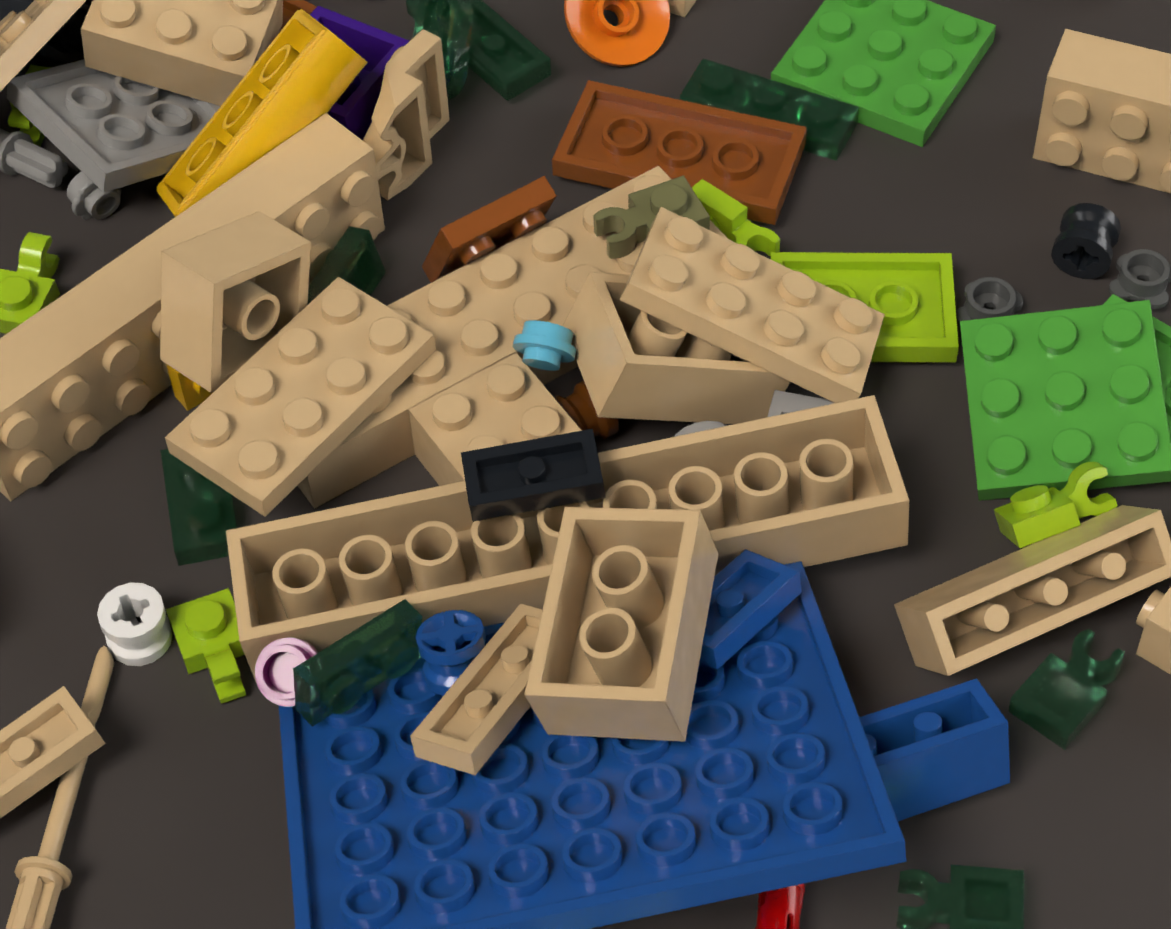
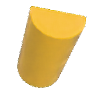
[156,9,368,217]

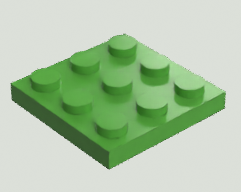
[770,0,996,147]
[960,300,1171,501]

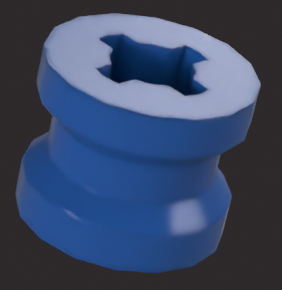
[415,610,486,696]

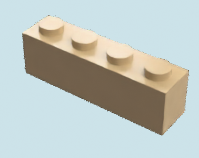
[894,505,1171,676]

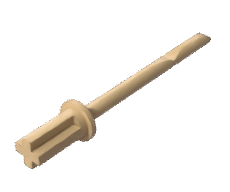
[6,646,114,929]

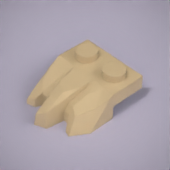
[363,29,450,201]

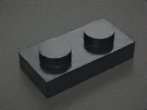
[461,429,606,522]

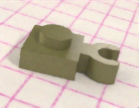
[593,175,710,259]

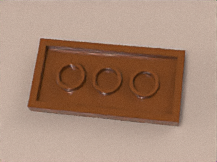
[552,80,807,225]

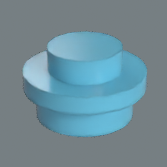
[513,320,576,371]

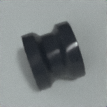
[1051,203,1121,279]

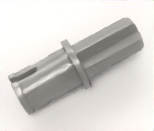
[0,128,68,188]

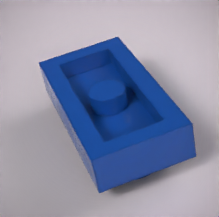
[699,549,802,670]

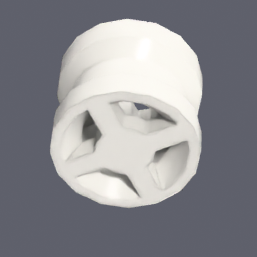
[97,582,173,666]

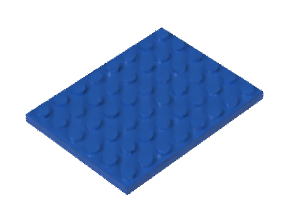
[279,561,907,929]

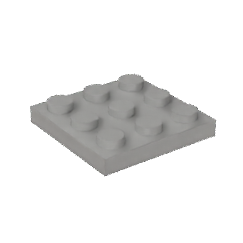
[6,59,220,193]

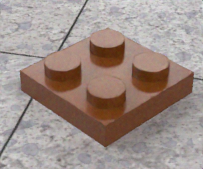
[422,175,557,283]

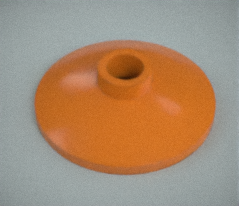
[564,0,670,67]

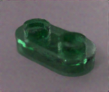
[413,0,473,100]

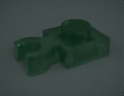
[1008,629,1125,750]
[896,864,1024,929]

